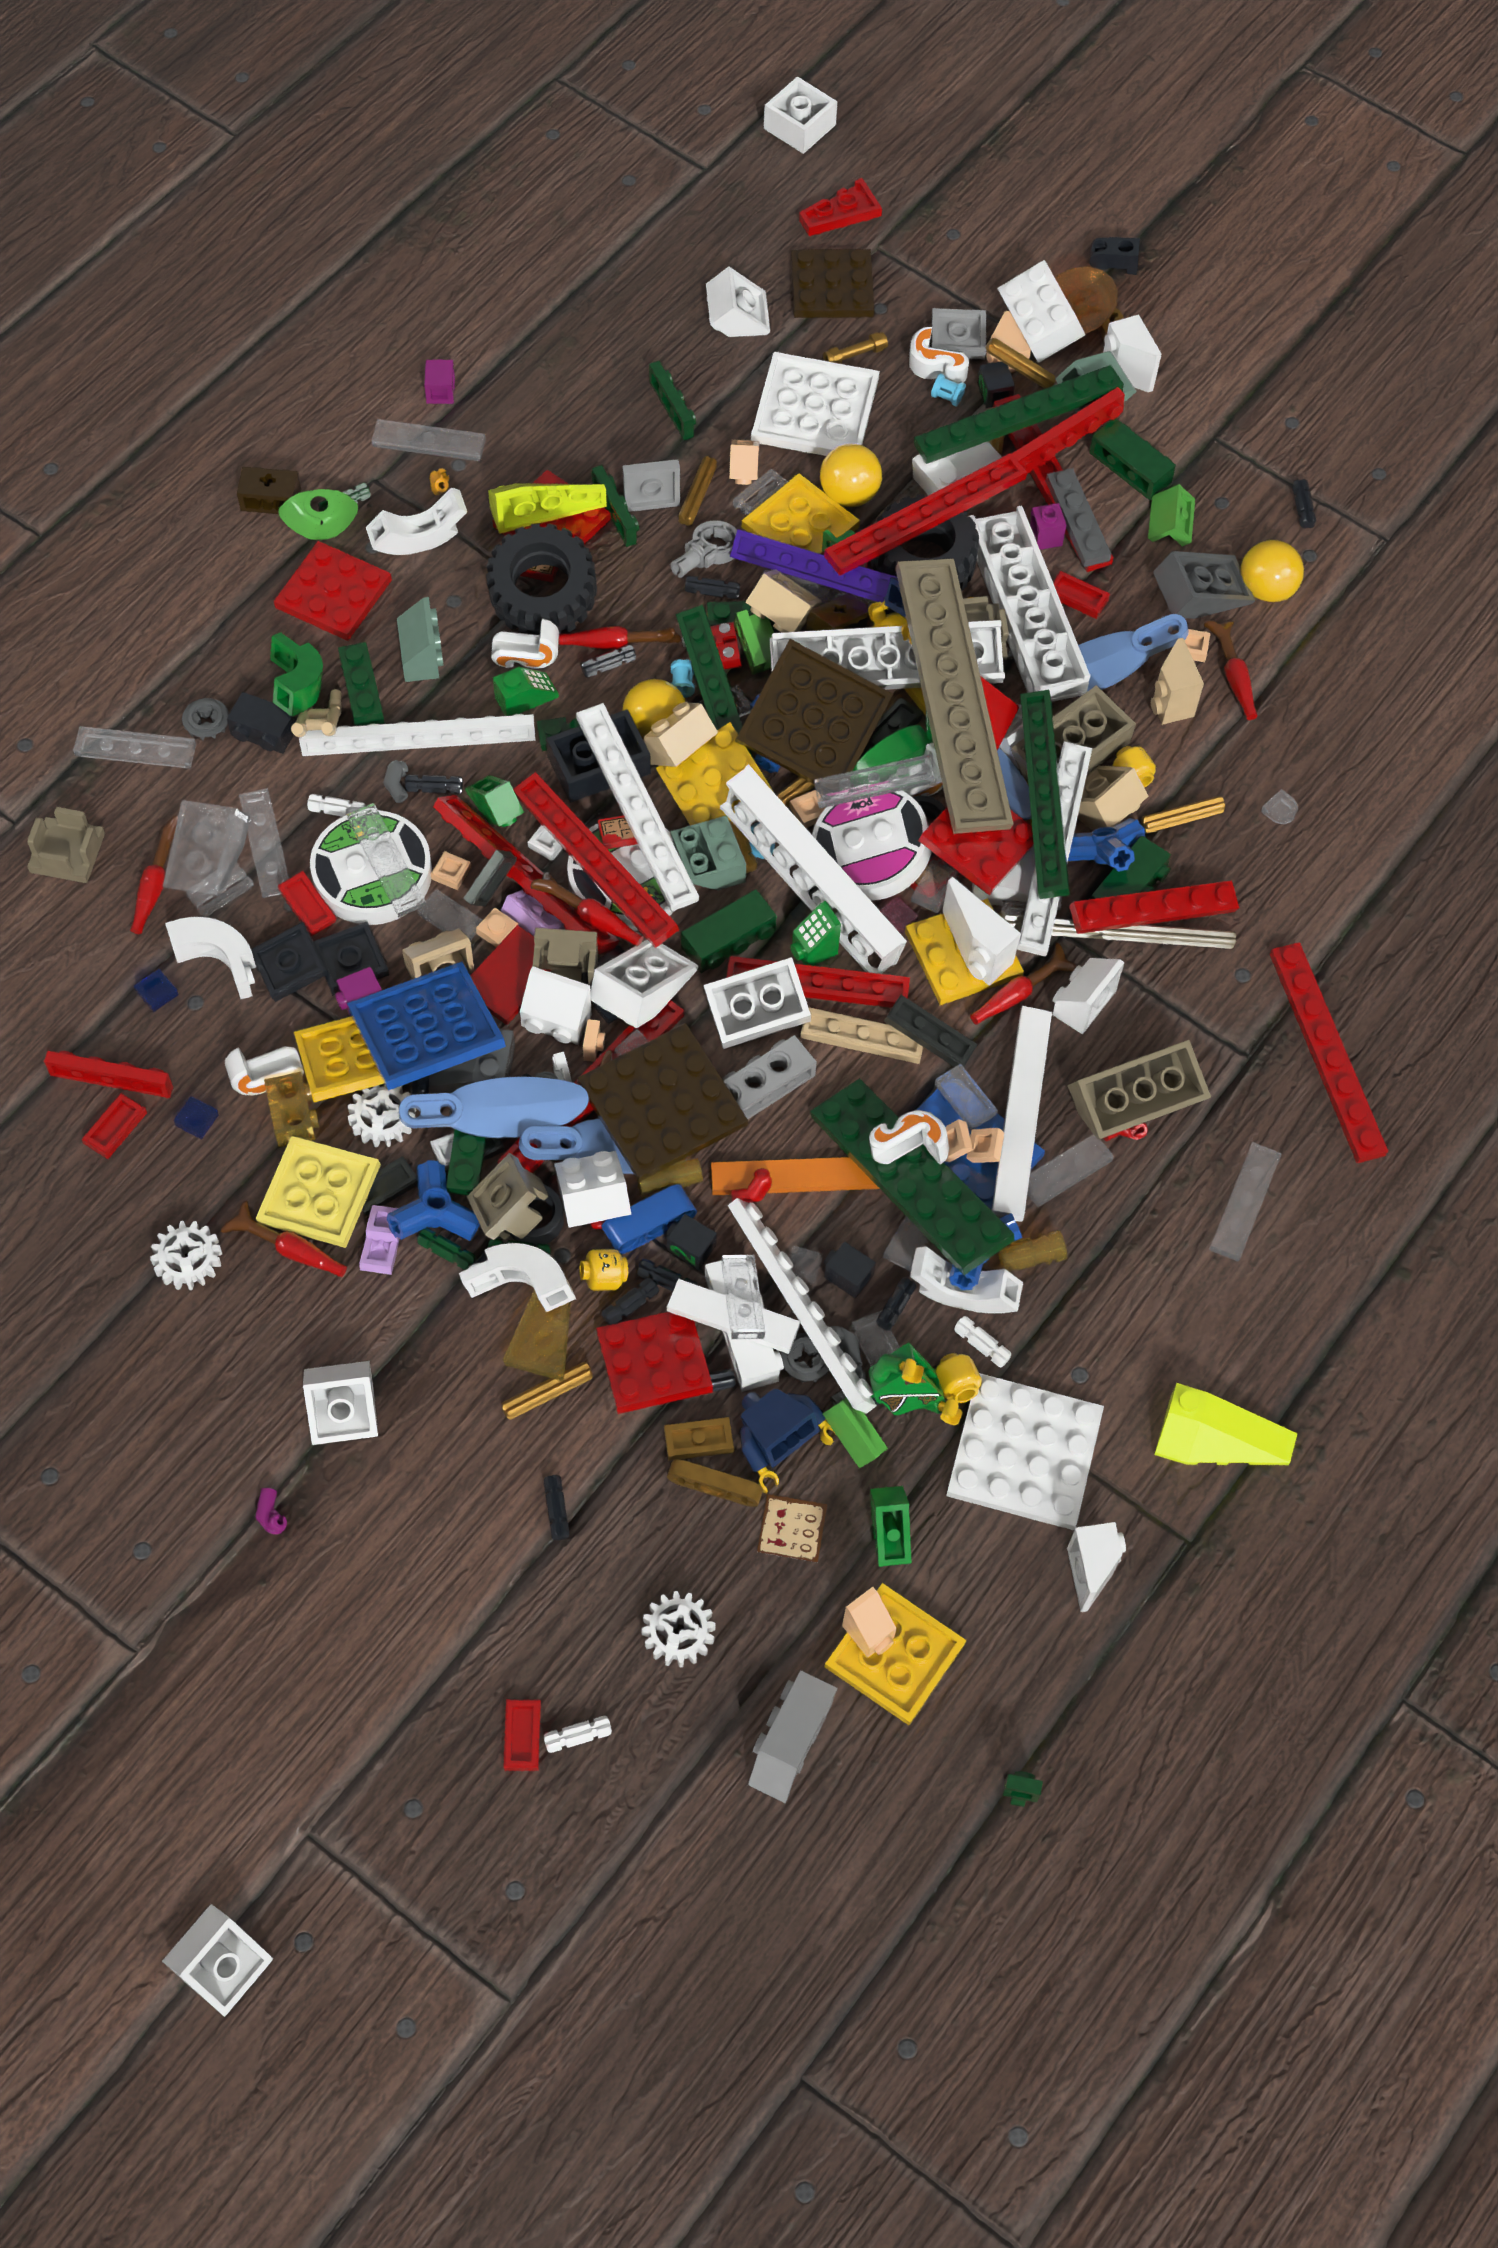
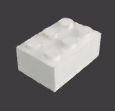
[998,260,1085,363]
[704,957,811,1049]

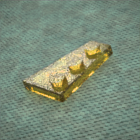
[503,1289,571,1382]

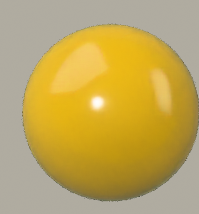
[820,443,882,507]
[1240,540,1304,602]
[622,679,686,741]

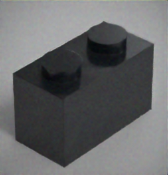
[227,692,297,754]

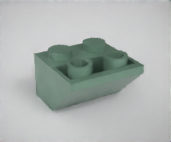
[1055,351,1137,413]
[397,597,444,682]
[670,815,746,890]

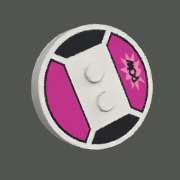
[812,785,932,901]

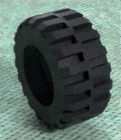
[870,494,979,592]
[486,523,597,635]

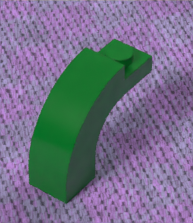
[270,632,323,716]
[848,725,933,788]

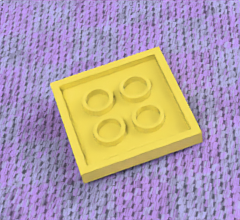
[256,1136,381,1248]

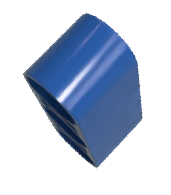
[602,1184,697,1255]

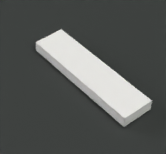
[667,1279,800,1354]

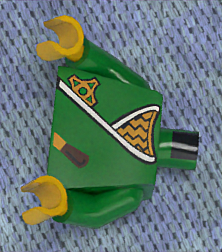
[869,1343,963,1425]

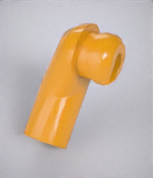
[430,468,449,496]

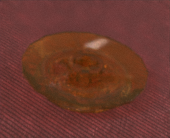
[1055,266,1118,334]

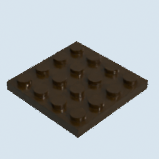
[735,639,893,797]
[577,1023,749,1182]

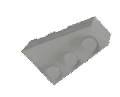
[748,1670,838,1803]

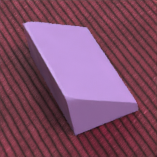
[501,890,565,936]

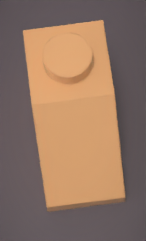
[986,310,1031,373]
[729,440,759,485]
[842,1587,896,1658]

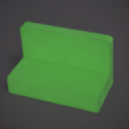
[1148,484,1195,547]
[734,610,774,675]
[823,1397,888,1468]

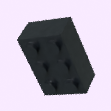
[546,709,651,803]

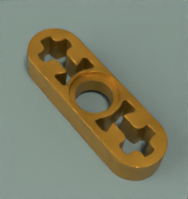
[667,1459,763,1507]

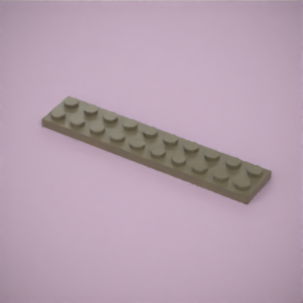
[895,559,1013,834]

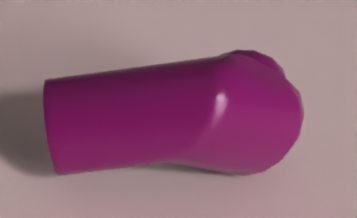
[255,1488,287,1535]

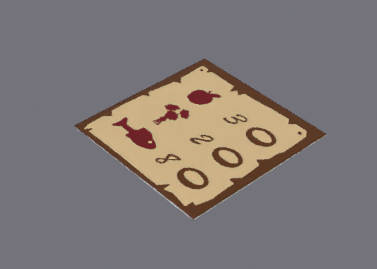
[757,1494,827,1563]

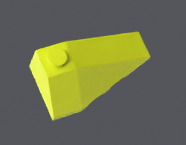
[488,483,607,534]
[1154,1383,1297,1465]

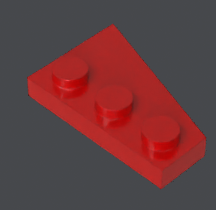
[799,178,882,236]

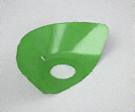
[278,489,358,540]

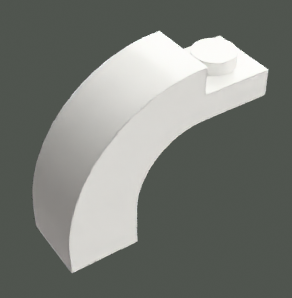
[366,487,467,555]
[165,917,256,999]
[459,1243,576,1312]
[910,1246,1023,1313]

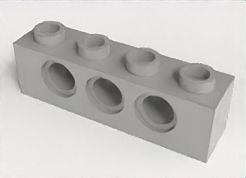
[722,1035,817,1119]

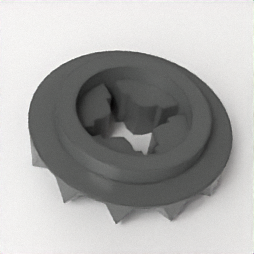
[182,698,229,741]
[781,1333,829,1383]

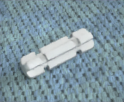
[307,794,366,817]
[954,1316,1011,1367]
[544,1716,612,1753]

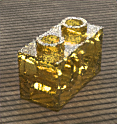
[264,1072,319,1147]

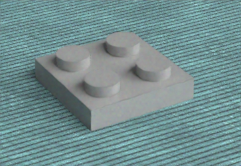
[932,308,986,359]
[623,459,680,512]

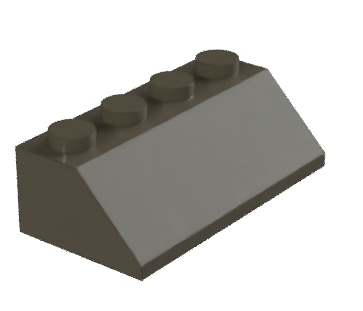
[1011,685,1136,784]
[1068,1040,1211,1140]

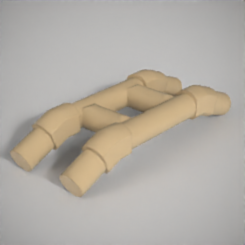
[291,689,342,737]

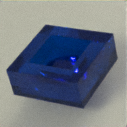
[134,969,179,1012]
[173,1096,219,1139]

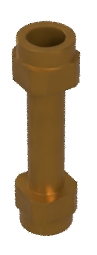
[823,332,888,364]

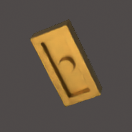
[664,1417,734,1461]

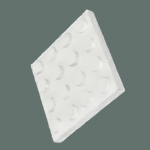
[751,352,880,456]
[946,1373,1104,1530]

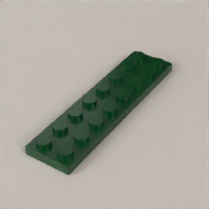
[810,1078,1015,1275]

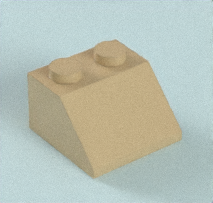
[746,569,822,633]
[1151,638,1204,725]
[644,702,718,767]
[1077,766,1149,830]
[402,929,474,979]

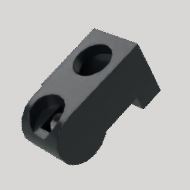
[1089,237,1140,275]

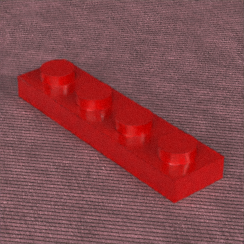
[44,1051,173,1098]

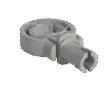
[670,521,737,578]

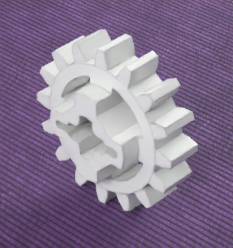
[348,1084,416,1147]
[150,1221,222,1290]
[642,1591,715,1667]

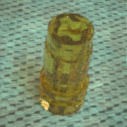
[636,1158,703,1199]
[998,1229,1067,1271]

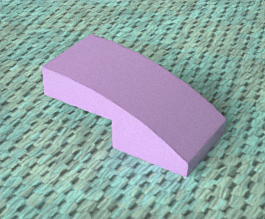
[359,1205,400,1275]

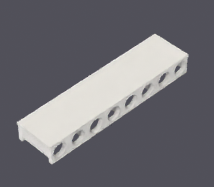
[969,506,1090,702]
[770,620,1005,690]
[720,764,907,974]

